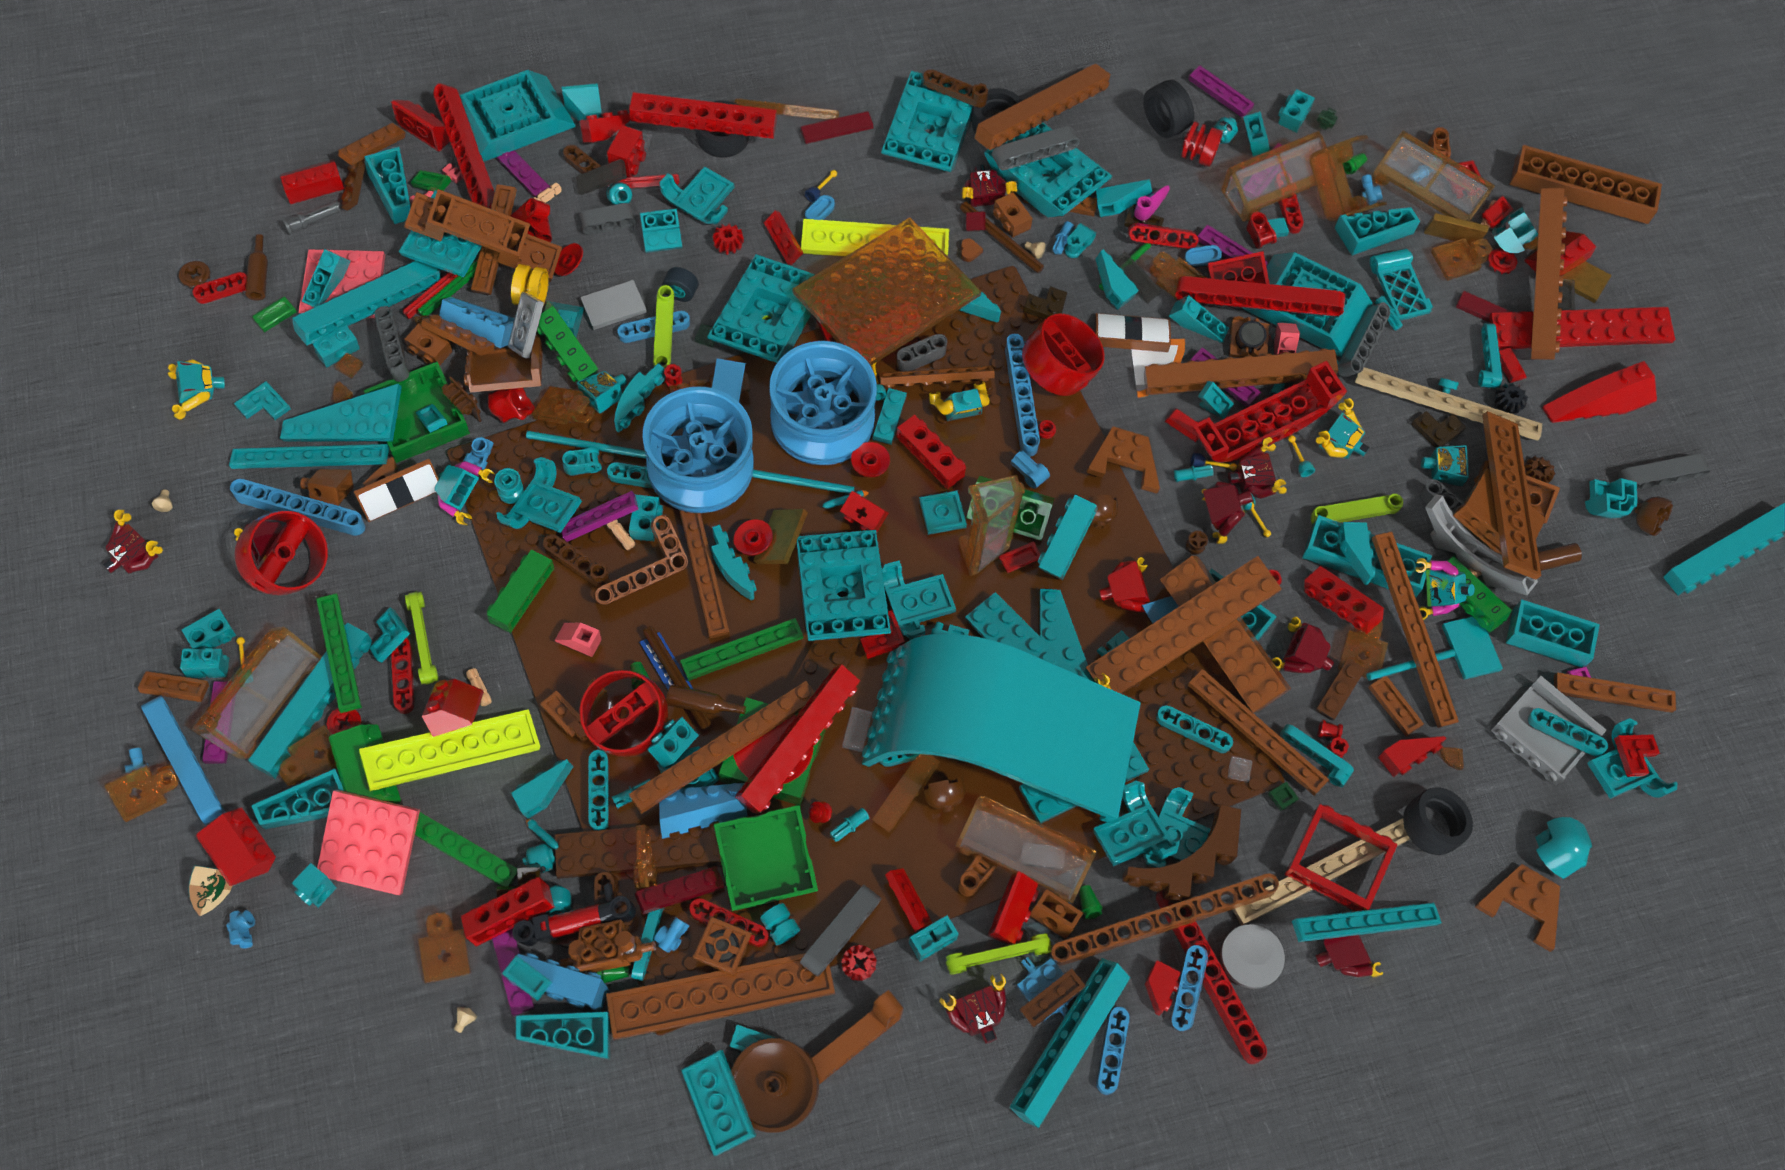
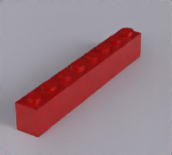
[735,664,860,813]

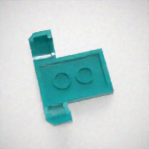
[660,167,734,224]
[496,457,582,533]
[882,560,956,639]
[1587,718,1678,799]
[1093,781,1180,867]
[1144,787,1211,868]

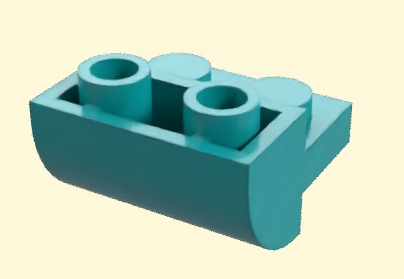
[640,209,682,253]

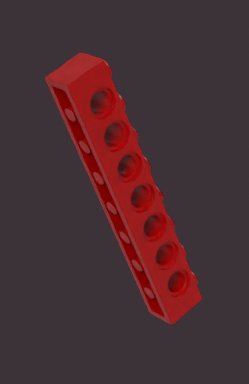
[629,92,777,139]

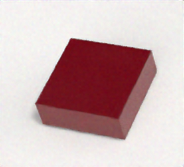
[966,211,986,232]

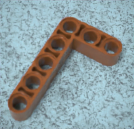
[593,515,688,604]
[812,990,904,1084]

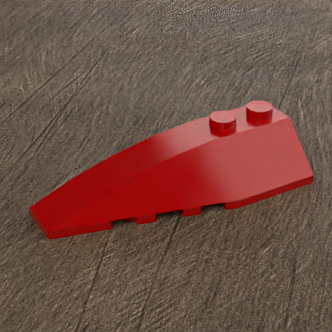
[1542,361,1657,423]

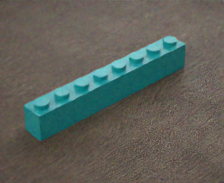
[292,261,440,346]
[1663,503,1785,596]
[248,623,372,779]
[1009,958,1130,1128]

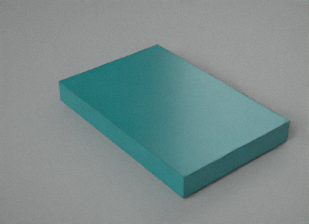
[1442,617,1503,680]

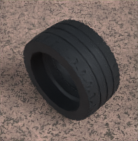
[1143,79,1195,138]
[971,88,1022,134]
[696,100,749,158]
[1403,787,1473,856]

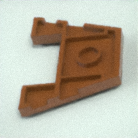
[1086,426,1160,494]
[1475,864,1560,952]

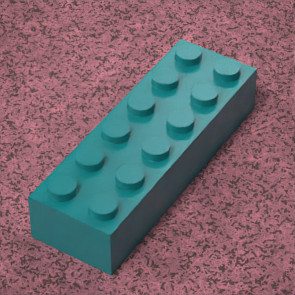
[1302,515,1432,598]

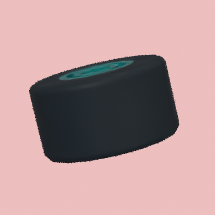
[662,267,699,302]

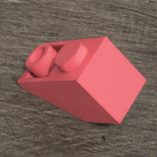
[1274,323,1300,355]
[555,622,601,657]

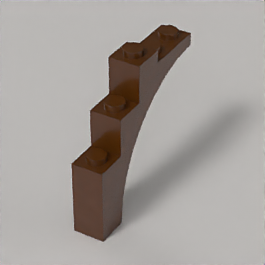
[1122,805,1241,904]

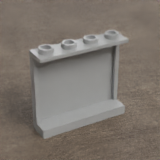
[1491,676,1606,786]

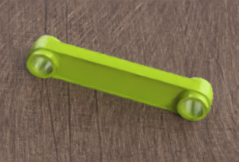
[653,285,674,370]
[1311,494,1403,524]
[405,591,439,685]
[946,934,1052,975]

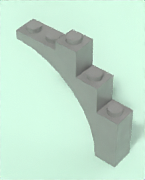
[1425,494,1538,595]

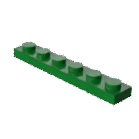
[316,593,362,713]
[680,618,803,681]
[411,807,518,886]

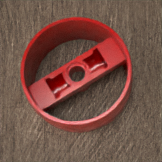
[1022,314,1105,396]
[235,511,328,595]
[580,670,668,757]

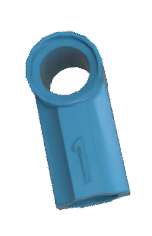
[1011,451,1050,489]

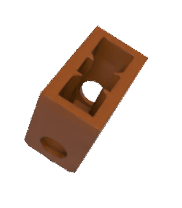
[300,469,353,505]

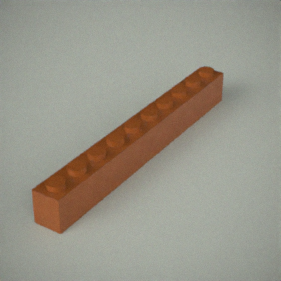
[974,63,1111,150]
[1531,188,1568,360]
[1144,349,1338,395]

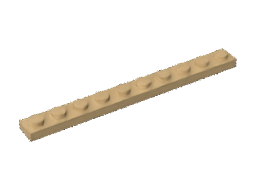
[1355,367,1542,441]
[1232,818,1411,925]

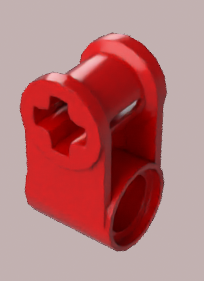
[1246,212,1277,249]

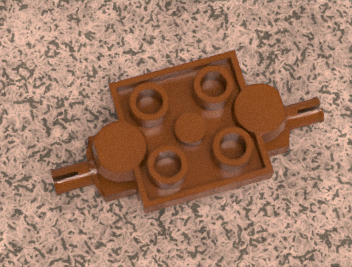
[560,920,656,972]

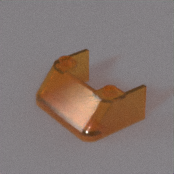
[1310,135,1387,221]

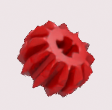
[712,223,744,255]

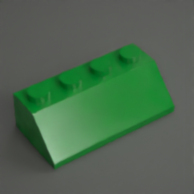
[966,476,1055,541]
[328,725,401,804]

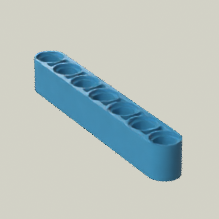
[1005,334,1040,457]
[230,479,366,536]
[141,695,225,825]

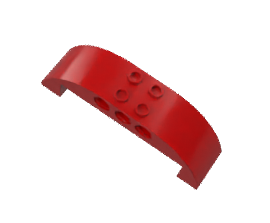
[1192,361,1347,462]

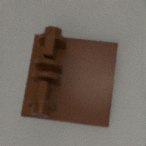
[442,377,481,422]

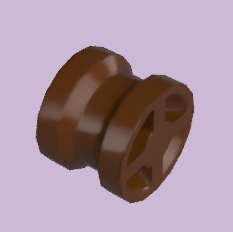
[1186,531,1208,555]

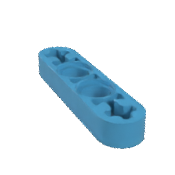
[618,311,690,343]
[1172,945,1208,1031]
[1097,1007,1129,1095]

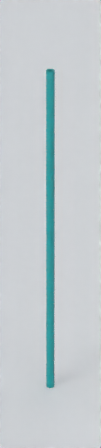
[526,431,855,494]

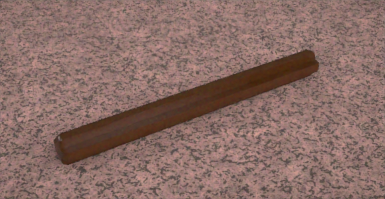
[960,201,1044,273]
[643,626,711,730]

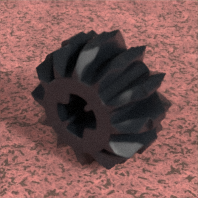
[1493,382,1528,414]

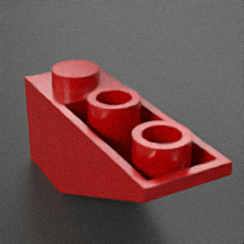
[580,110,630,142]
[1378,736,1447,777]

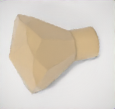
[1025,242,1045,259]
[152,490,173,512]
[454,1007,477,1033]

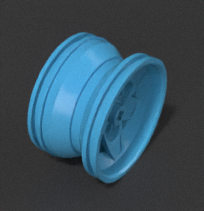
[770,341,877,465]
[643,387,754,513]

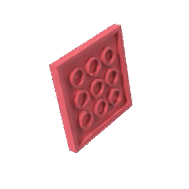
[298,249,385,318]
[317,790,420,896]

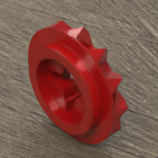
[1487,248,1517,275]
[327,708,362,735]
[842,945,877,981]

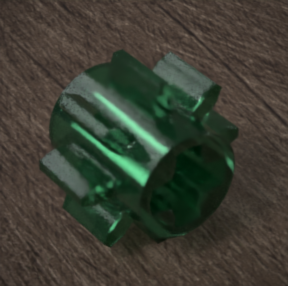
[1316,108,1338,131]

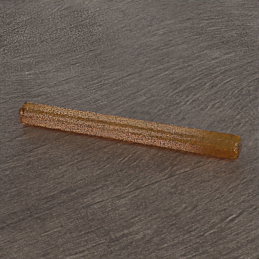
[734,98,839,120]

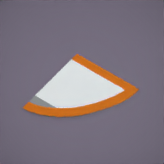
[1131,339,1185,398]

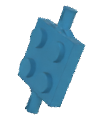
[1017,957,1079,1021]

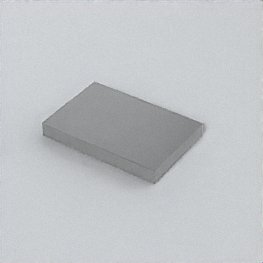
[580,280,647,330]
[508,292,544,358]

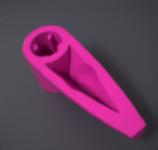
[1134,185,1170,221]

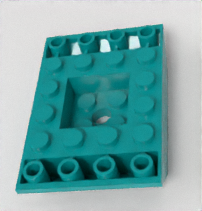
[460,70,576,162]
[881,71,973,172]
[984,123,1112,218]
[1242,252,1373,358]
[707,254,824,363]
[796,530,891,641]

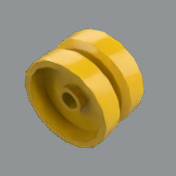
[511,264,549,306]

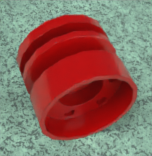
[1181,121,1223,167]

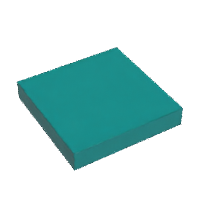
[919,490,967,535]

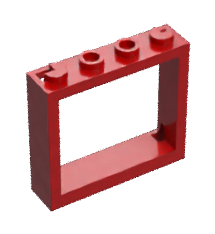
[1285,804,1398,912]

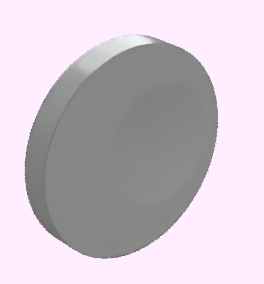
[1220,924,1285,989]

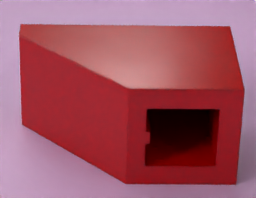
[1145,960,1181,1016]

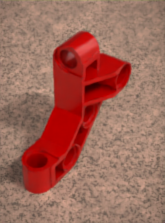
[511,198,552,242]

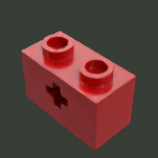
[840,491,889,533]

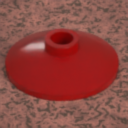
[554,243,583,276]
[851,442,890,477]
[734,519,773,556]

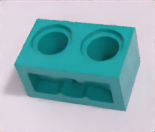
[1278,89,1315,133]
[629,495,663,541]
[182,609,237,649]
[647,717,699,768]
[292,863,337,908]
[909,915,959,962]

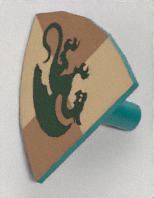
[188,865,233,916]

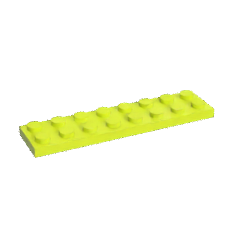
[801,219,949,263]
[359,709,540,791]

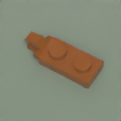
[540,691,588,742]

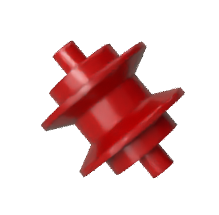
[809,801,832,823]

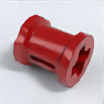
[664,364,682,389]
[1317,720,1343,739]
[1326,737,1349,758]

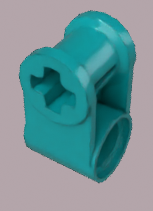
[1065,223,1096,258]
[562,447,602,476]

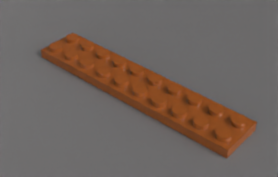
[1482,411,1541,580]
[1086,556,1282,694]
[606,953,835,1040]

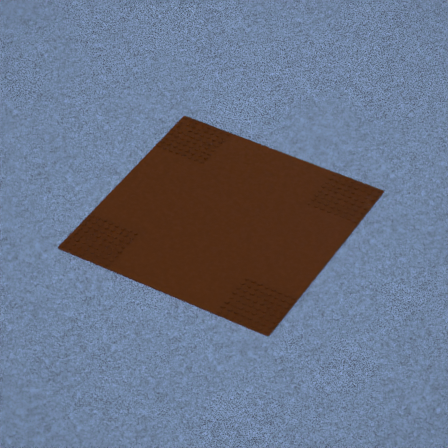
[447,266,1285,1036]

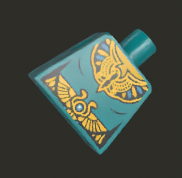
[577,371,627,413]
[1421,445,1469,487]

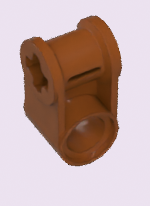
[1428,127,1451,162]
[958,854,997,897]

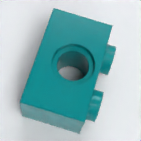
[1243,111,1270,156]
[312,325,360,368]

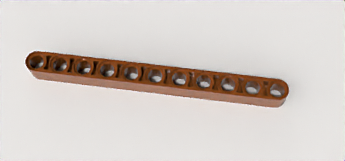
[1051,873,1279,965]

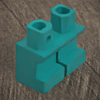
[180,648,229,678]

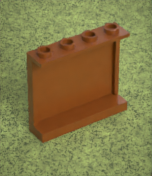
[464,334,543,392]
[1453,468,1546,555]

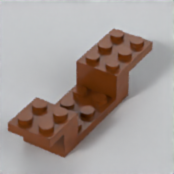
[404,189,562,282]

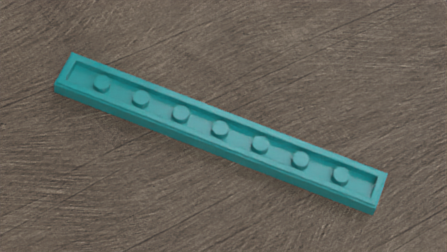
[229,444,389,469]
[1292,903,1442,942]

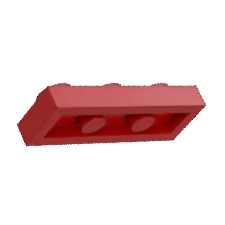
[764,210,804,265]
[885,868,933,932]

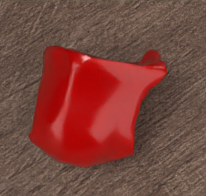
[488,388,536,423]

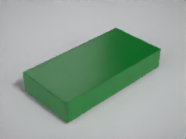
[411,170,452,191]
[252,296,296,333]

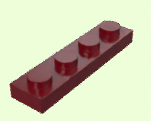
[635,866,724,914]

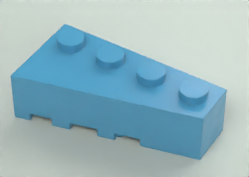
[439,297,515,348]
[659,783,748,839]
[508,953,609,1012]

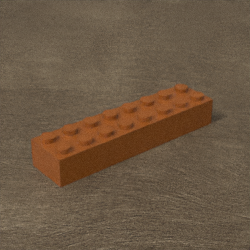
[1510,145,1662,224]
[1160,556,1291,713]

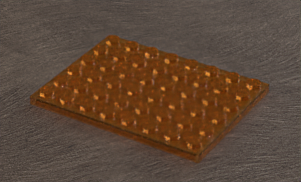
[793,217,981,366]

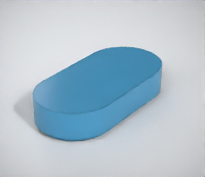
[805,195,835,220]
[1185,245,1222,267]

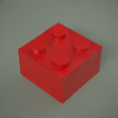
[607,125,646,178]

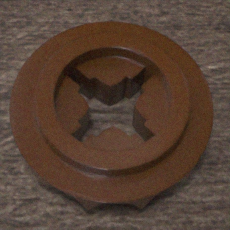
[179,261,211,289]
[1524,456,1555,483]

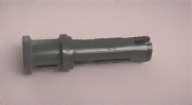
[282,201,341,235]

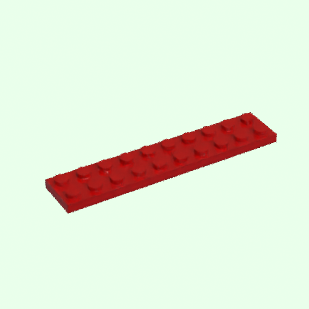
[1490,307,1675,349]

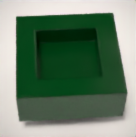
[1268,782,1299,811]

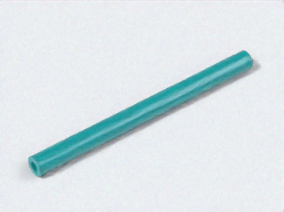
[1366,649,1456,681]

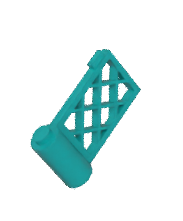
[1370,248,1433,321]

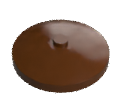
[731,1038,819,1133]

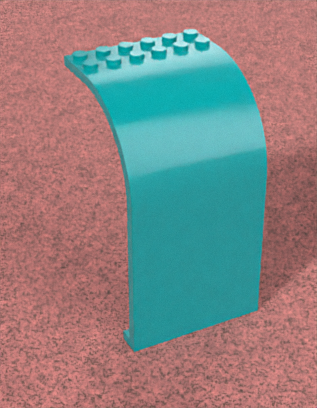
[862,634,1141,822]

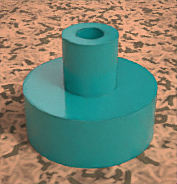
[1438,378,1459,394]

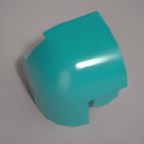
[1492,207,1538,253]
[1585,478,1638,519]
[1535,817,1592,879]

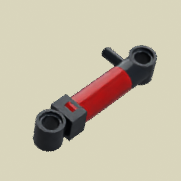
[512,883,636,947]

